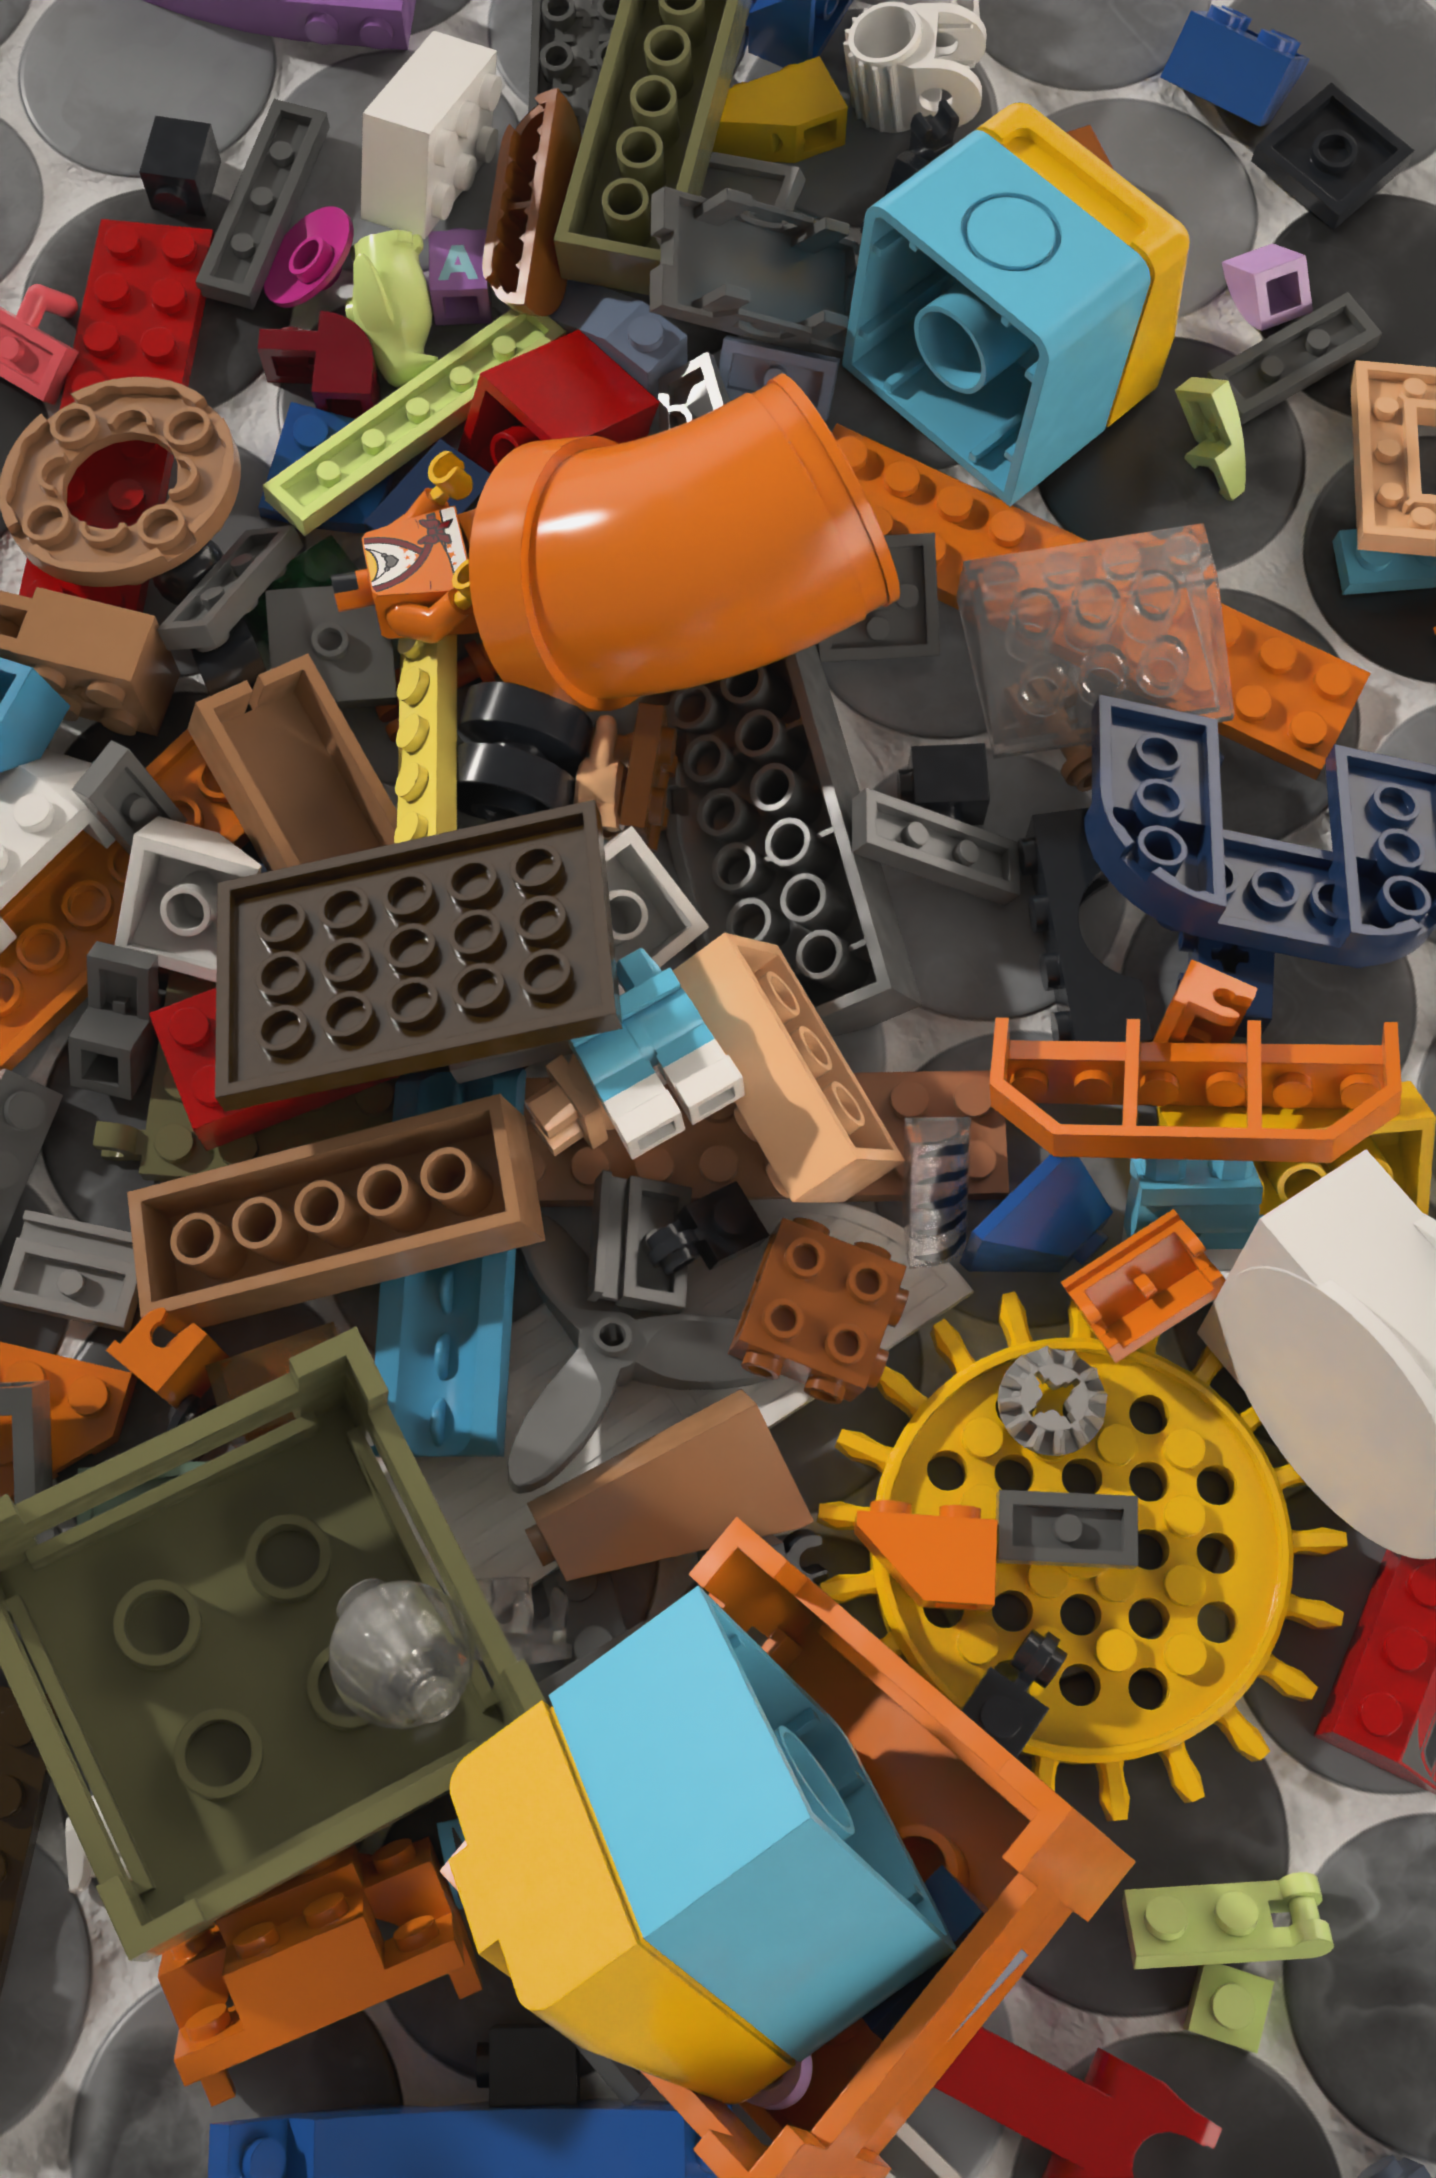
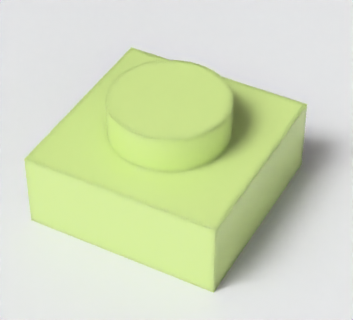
[1183,1964,1274,2053]

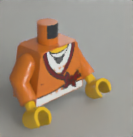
[331,451,479,644]

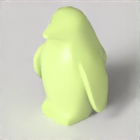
[345,230,439,388]

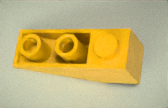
[712,56,848,163]

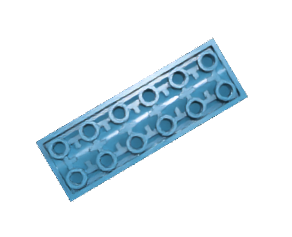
[371,1068,526,1457]

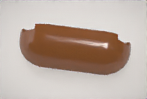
[482,88,582,316]

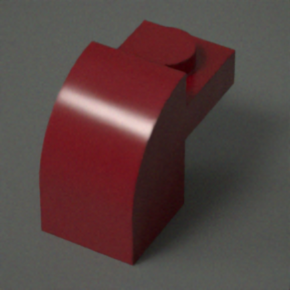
[257,311,381,419]

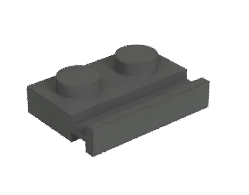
[586,1170,692,1315]

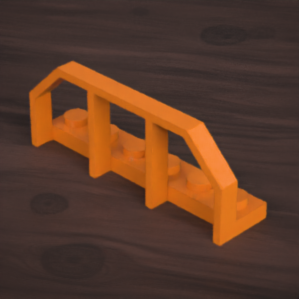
[989,1018,1402,1163]

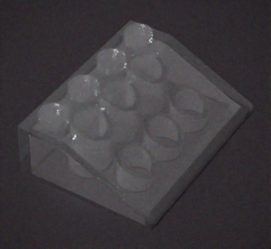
[956,523,1235,759]

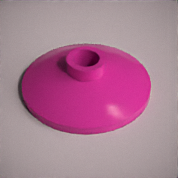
[264,206,354,308]

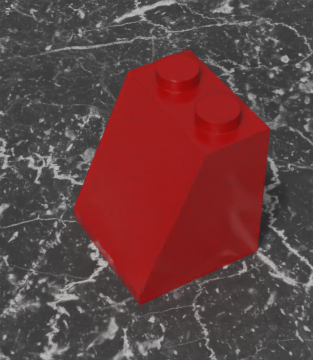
[458,330,660,474]

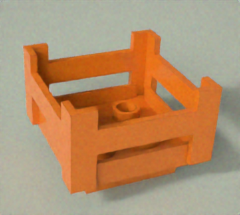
[440,1517,1136,2178]

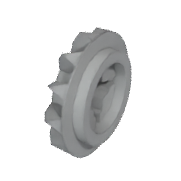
[998,1346,1108,1456]

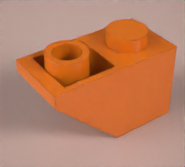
[854,1500,998,1612]

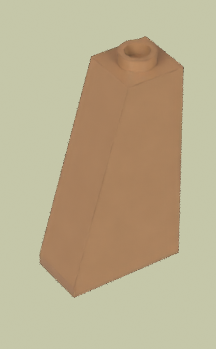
[525,1389,814,1581]

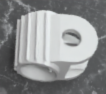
[843,1,987,133]

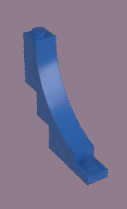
[208,2098,732,2178]

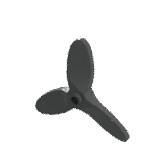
[507,1212,769,1494]

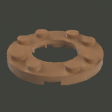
[0,377,241,587]

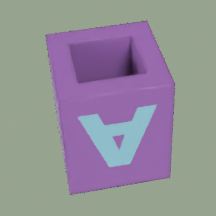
[428,228,492,325]

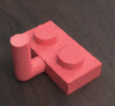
[0,284,79,405]

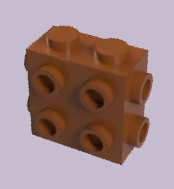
[728,1217,909,1404]

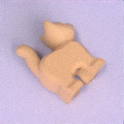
[574,715,634,840]

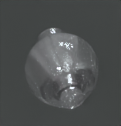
[329,1578,475,1729]

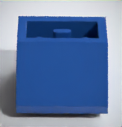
[1160,4,1310,126]

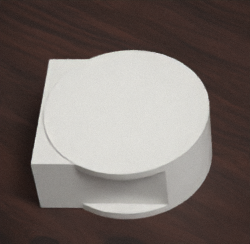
[1197,1149,1436,1559]

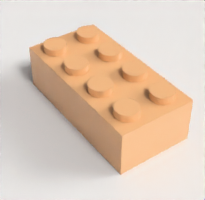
[673,933,905,1203]

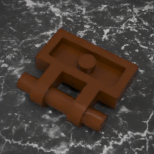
[619,702,679,853]

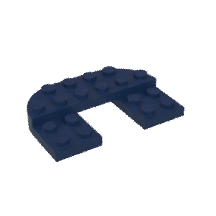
[1084,694,1436,968]

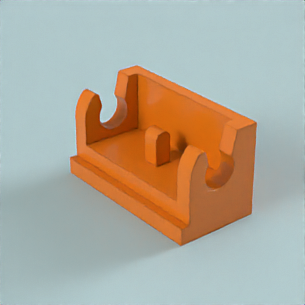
[1152,959,1258,1043]
[1061,1209,1226,1363]
[106,1307,233,1409]

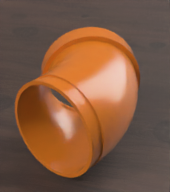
[469,373,900,712]

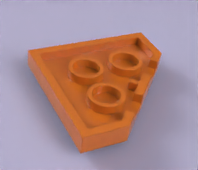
[0,1342,138,1503]

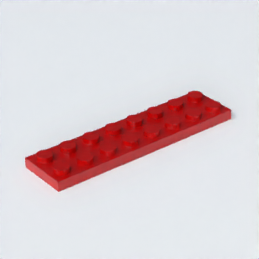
[19,219,215,613]

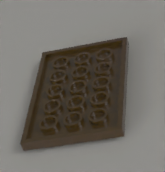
[215,800,623,1112]

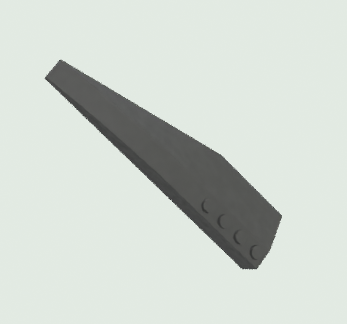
[658,352,922,1037]

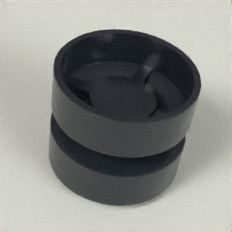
[457,682,593,822]

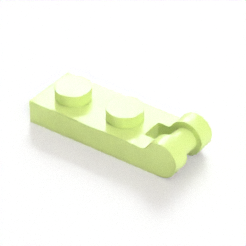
[1122,1872,1334,1969]

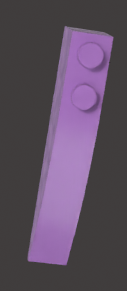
[142,0,416,50]

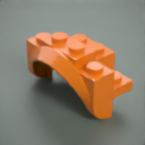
[157,1836,483,2107]

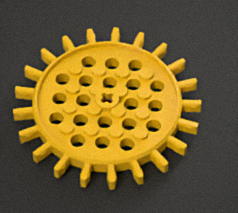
[816,1291,1348,1822]

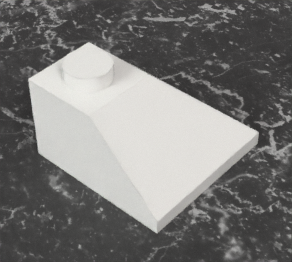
[115,816,262,982]

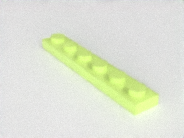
[263,309,566,536]

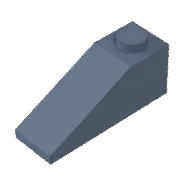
[549,280,688,401]

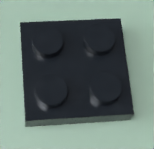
[1251,82,1415,230]

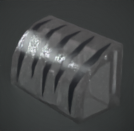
[903,1117,971,1269]

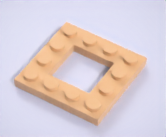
[1350,360,1436,557]

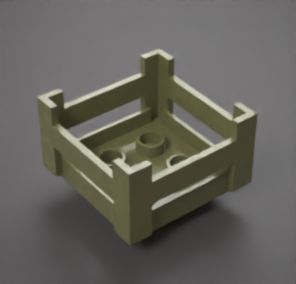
[0,1327,547,1962]

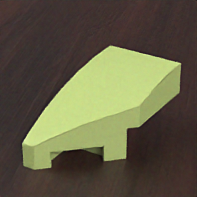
[1175,377,1246,501]

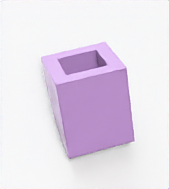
[1222,243,1313,331]

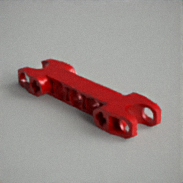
[933,2026,1222,2178]

